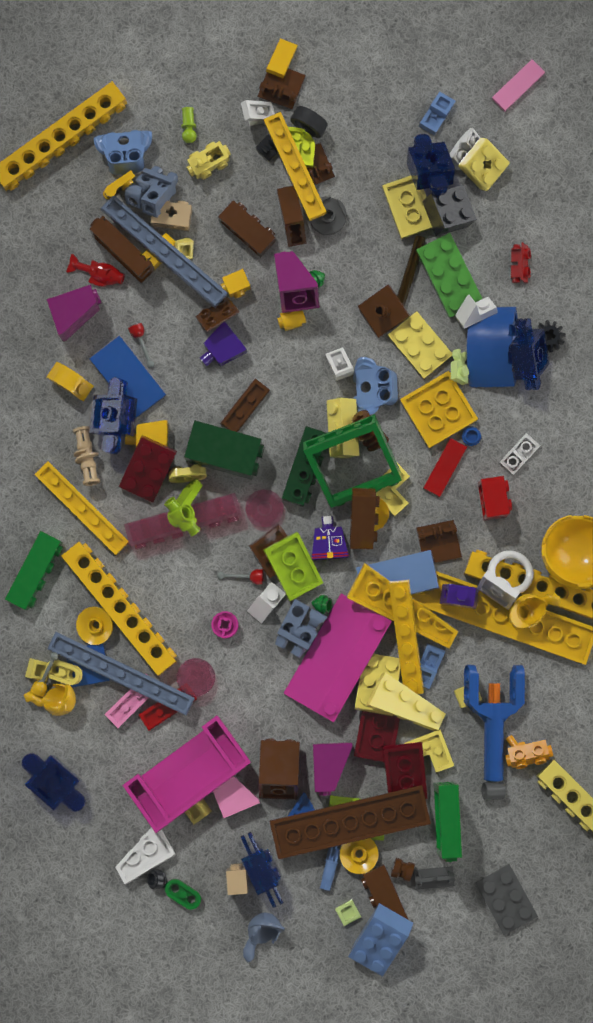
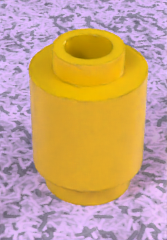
[277,310,306,331]

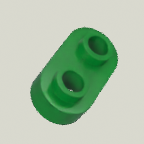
[165,879,201,910]

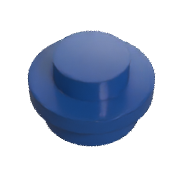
[462,427,481,446]

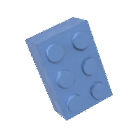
[348,903,413,977]

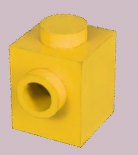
[220,269,251,299]

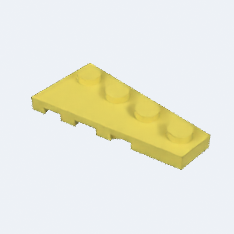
[366,672,446,731]

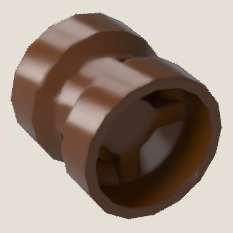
[391,858,415,882]

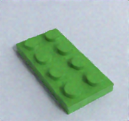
[416,233,482,318]

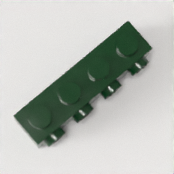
[282,426,327,507]

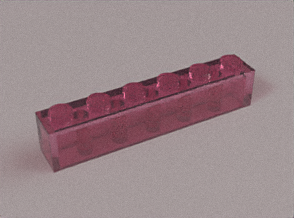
[124,493,242,550]

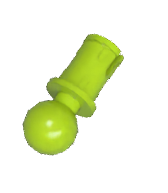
[181,107,197,144]

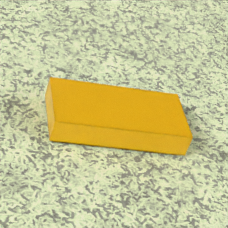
[266,38,298,78]

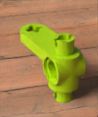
[164,479,203,537]

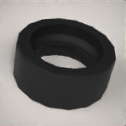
[290,106,328,138]

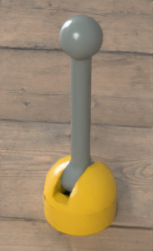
[30,652,58,697]

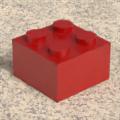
[478,476,512,521]

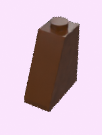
[277,186,307,247]

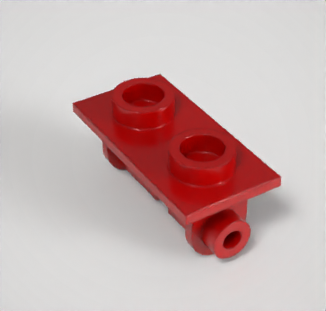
[511,242,531,283]

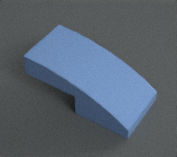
[419,92,456,136]
[420,643,445,689]

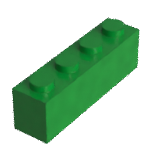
[5,531,64,611]

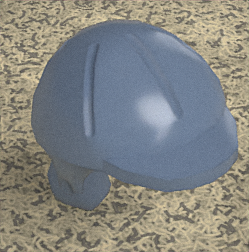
[243,912,285,963]

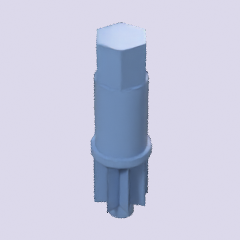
[320,845,340,891]

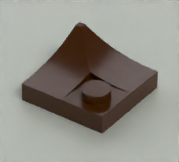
[249,524,287,578]

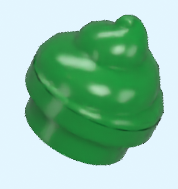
[309,270,325,288]
[311,595,332,614]

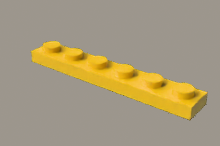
[263,112,327,221]
[34,461,129,555]
[389,580,424,694]

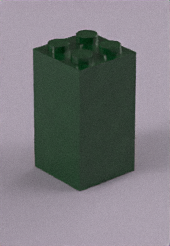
[184,420,265,480]

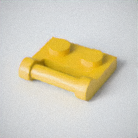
[103,170,135,200]

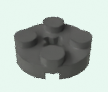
[310,196,347,235]

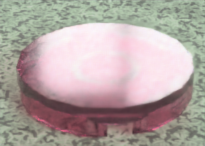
[245,489,283,527]
[177,658,215,697]

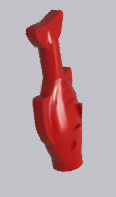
[66,254,125,286]

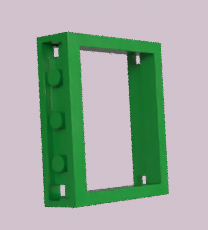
[303,414,402,508]
[433,782,462,862]

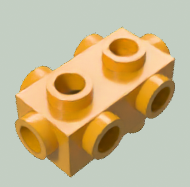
[505,735,553,769]

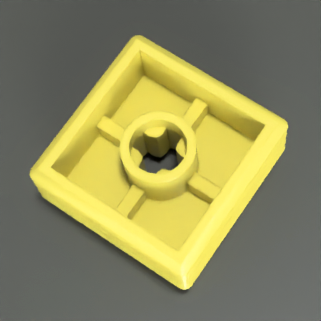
[458,138,510,191]

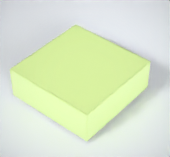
[335,899,361,926]

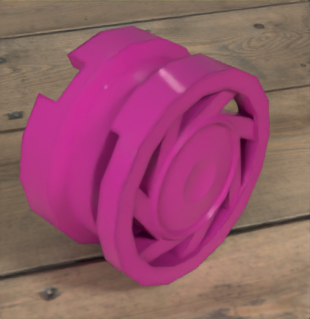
[211,611,239,638]

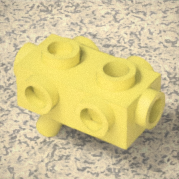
[186,141,231,180]

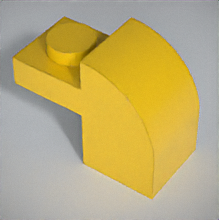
[46,362,94,402]

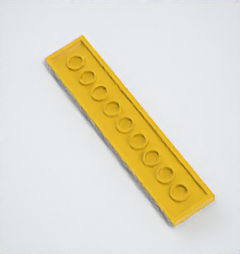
[411,571,593,665]

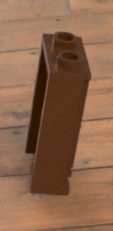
[90,216,155,284]

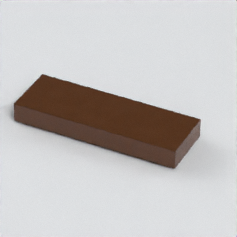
[220,379,270,432]

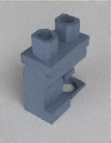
[125,166,178,218]
[275,599,327,658]

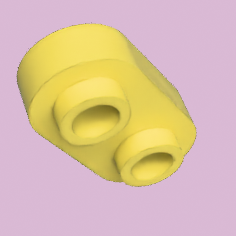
[168,464,207,483]
[45,660,83,685]

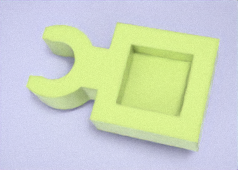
[451,349,469,385]

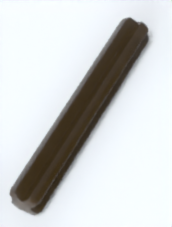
[397,236,425,307]

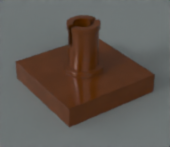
[358,284,410,338]

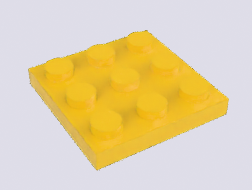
[400,371,478,449]

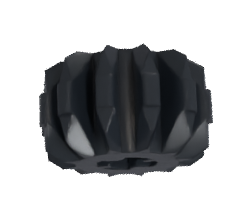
[533,320,566,353]

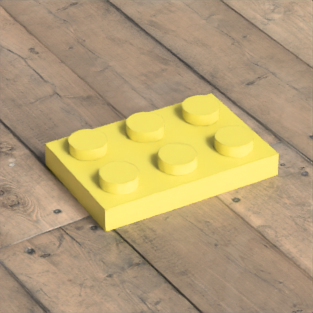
[382,173,433,239]
[387,311,452,379]
[354,654,401,716]

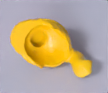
[509,593,560,628]
[23,684,76,716]

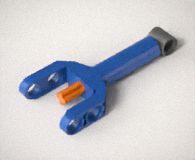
[464,665,525,800]

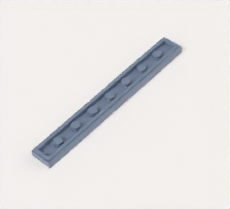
[101,196,228,308]
[47,632,195,716]

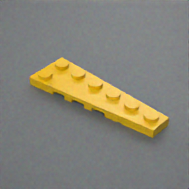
[347,563,458,648]

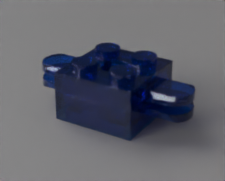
[407,134,455,195]
[509,318,549,390]
[89,377,137,455]
[21,753,86,812]
[240,832,284,908]

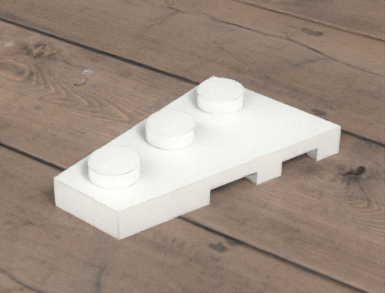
[115,827,176,885]

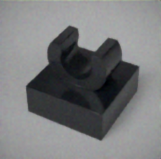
[256,134,278,161]

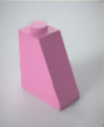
[213,776,260,818]

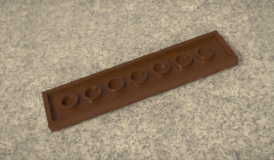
[269,785,431,859]

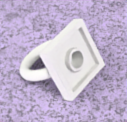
[477,550,534,610]

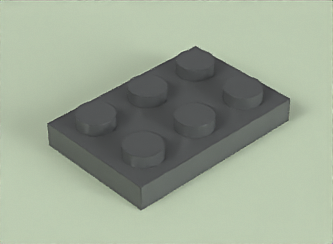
[475,864,538,935]

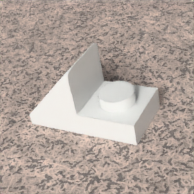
[241,100,275,126]
[455,295,498,329]
[247,582,286,624]

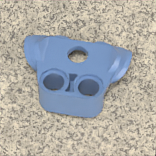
[94,130,152,175]
[353,357,398,415]

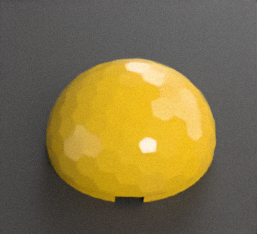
[541,515,593,589]

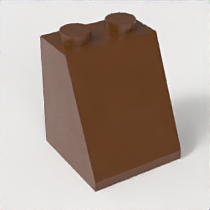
[259,739,300,800]

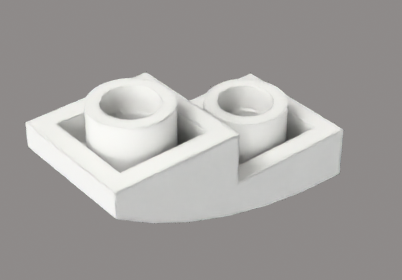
[448,128,480,170]
[500,433,541,475]

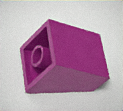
[274,251,320,313]
[47,285,102,342]
[313,742,352,796]

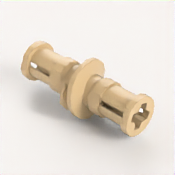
[73,426,100,486]

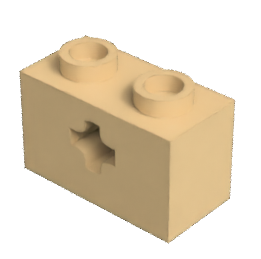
[151,200,192,231]
[226,864,249,895]

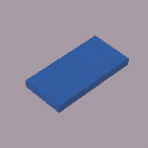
[90,335,166,419]

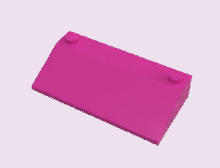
[284,593,392,722]
[122,716,251,833]

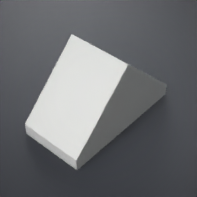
[325,347,354,381]

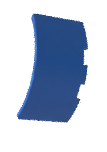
[467,307,519,388]

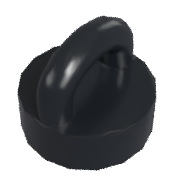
[147,869,167,889]

